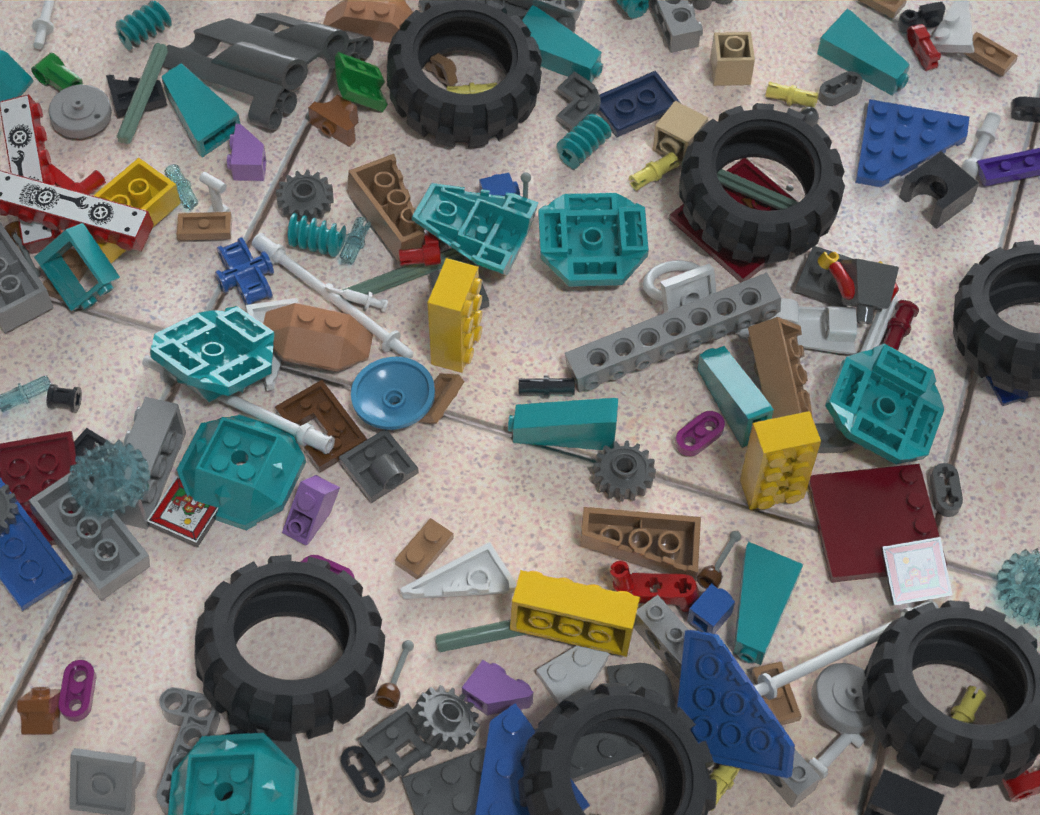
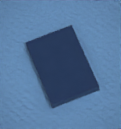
[598,70,682,138]

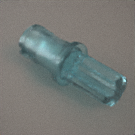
[164,164,198,210]
[340,217,371,265]
[0,375,52,413]

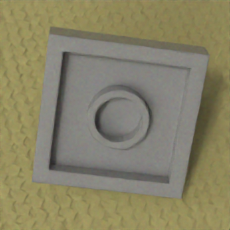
[70,748,145,815]

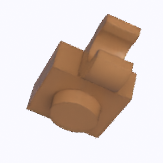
[425,53,458,86]

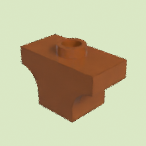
[308,94,359,147]
[17,687,61,735]

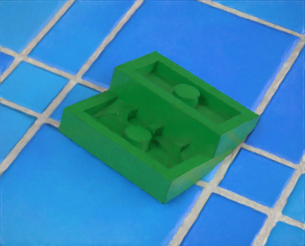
[335,52,388,112]

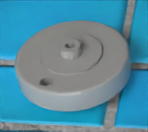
[48,85,112,138]
[811,663,873,734]

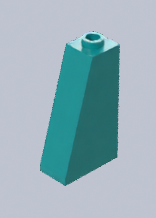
[522,5,603,83]
[817,9,910,96]
[161,63,240,158]
[697,346,774,448]
[508,398,619,450]
[733,541,803,665]

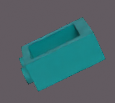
[34,223,120,311]

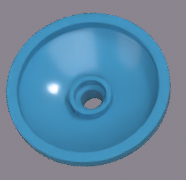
[351,357,435,430]

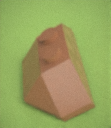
[323,0,413,43]
[263,303,373,372]

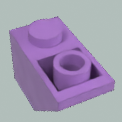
[227,124,267,181]
[282,475,340,545]
[462,660,533,716]

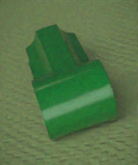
[31,52,83,91]

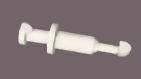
[325,283,388,312]

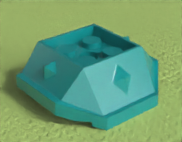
[538,193,649,287]
[150,306,274,402]
[825,344,944,465]
[176,415,306,531]
[168,733,299,815]

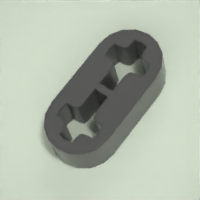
[818,71,863,106]
[930,463,963,517]

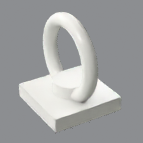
[643,260,716,313]

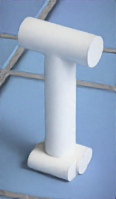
[199,172,230,212]
[808,730,867,781]

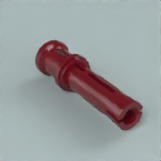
[883,300,919,351]

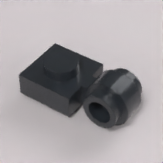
[898,1,946,34]

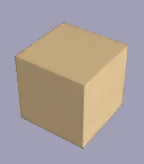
[710,32,755,86]
[653,101,708,165]

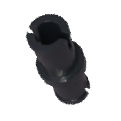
[518,375,575,398]

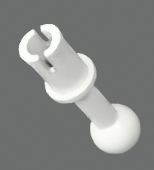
[961,112,1001,178]

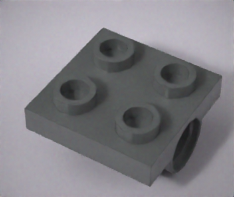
[795,246,853,307]
[339,429,419,503]

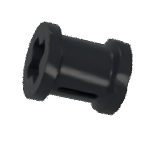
[46,384,82,412]

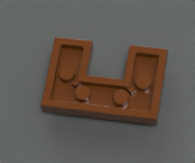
[275,380,367,472]

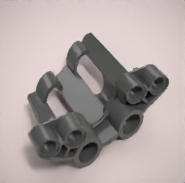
[162,13,374,130]

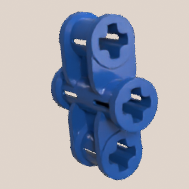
[215,237,274,306]

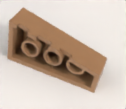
[347,154,425,263]
[748,317,813,419]
[580,507,701,581]

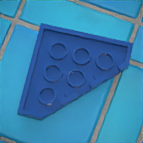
[855,99,970,187]
[677,630,795,778]
[475,703,590,815]

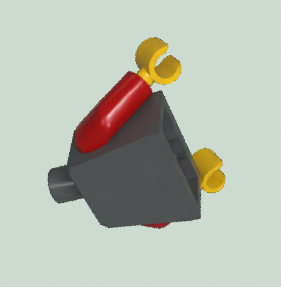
[817,252,899,324]

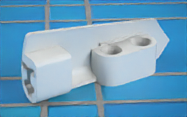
[725,298,857,355]

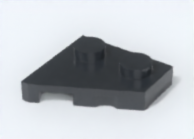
[106,75,167,117]

